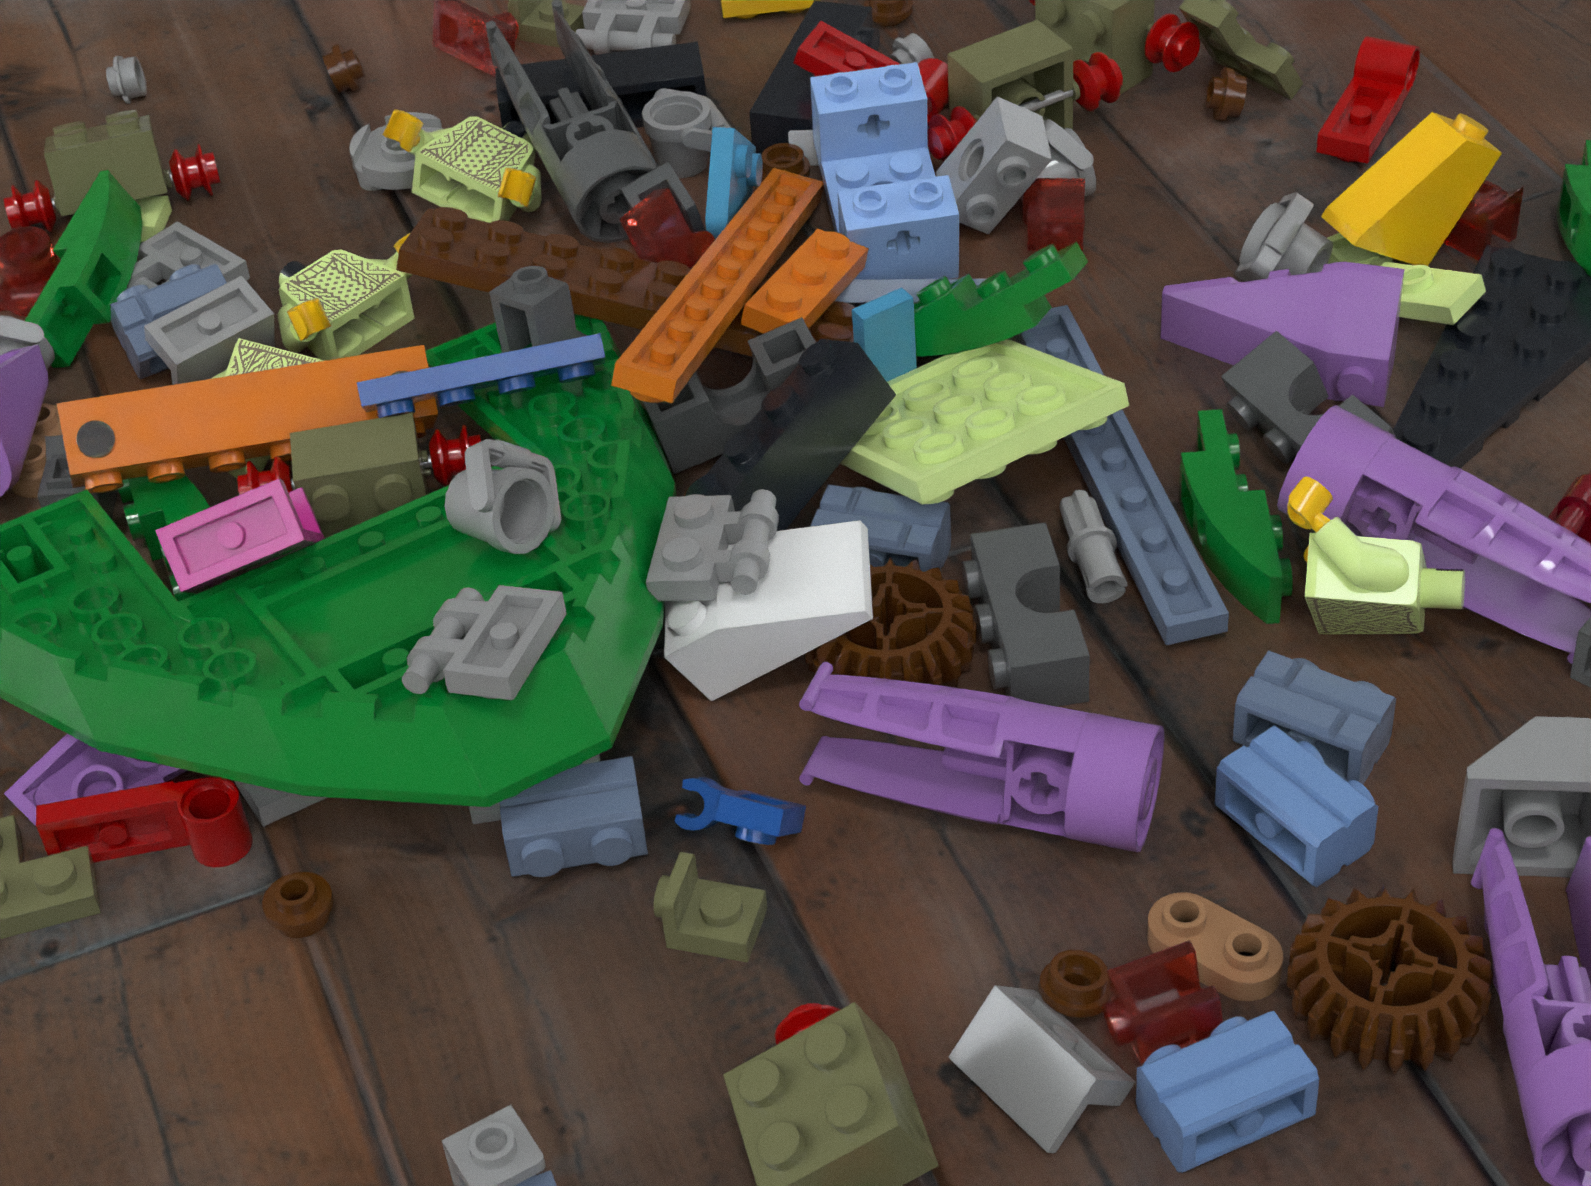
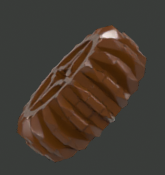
[804,557,977,687]
[1286,884,1493,1075]

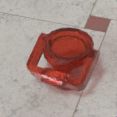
[0,226,61,317]

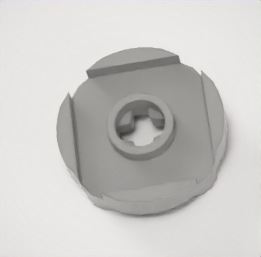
[349,112,443,191]

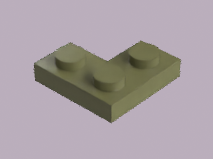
[1179,0,1304,100]
[0,815,101,939]

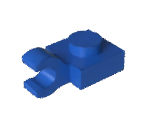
[675,777,806,845]

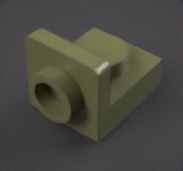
[508,0,585,48]
[654,852,768,963]

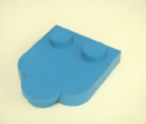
[705,127,763,244]

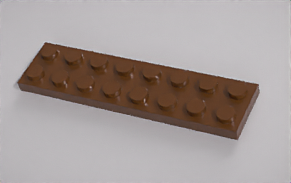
[396,207,855,357]

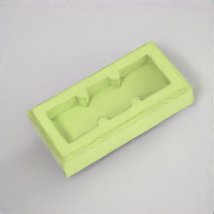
[1381,262,1486,325]

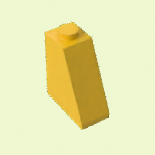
[1321,112,1502,266]

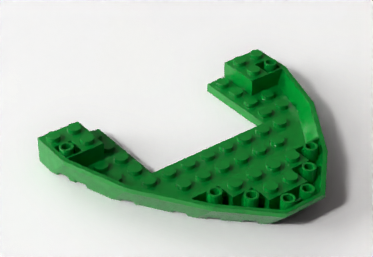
[0,313,676,807]

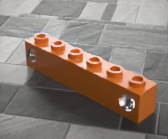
[57,345,438,493]

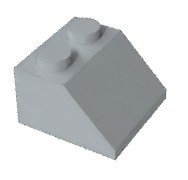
[1452,716,1591,877]

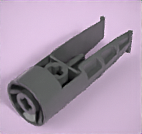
[486,0,668,243]

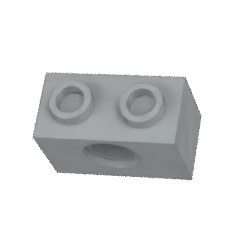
[936,96,1052,234]

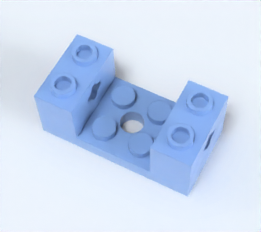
[810,62,959,280]

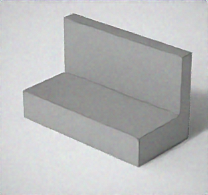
[144,276,275,385]
[948,985,1136,1153]

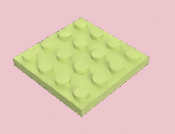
[840,339,1129,505]

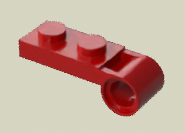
[793,21,949,126]
[1316,36,1420,164]
[36,776,253,868]

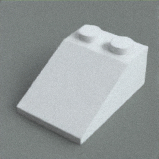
[664,520,873,701]

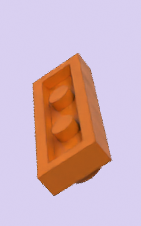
[741,228,869,334]

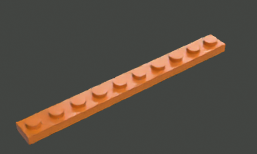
[611,168,824,403]

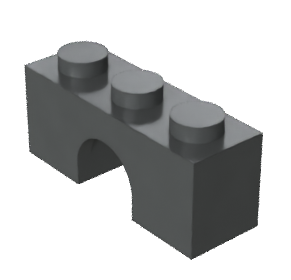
[642,317,816,474]
[1221,331,1397,464]
[961,522,1090,707]

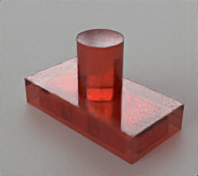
[433,0,519,77]
[619,188,715,270]

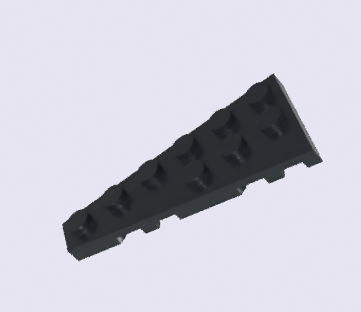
[1393,245,1591,468]

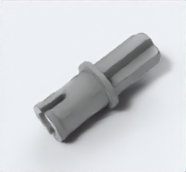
[1059,490,1127,604]

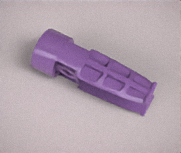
[1277,405,1591,664]
[799,662,1164,852]
[1471,828,1591,1186]

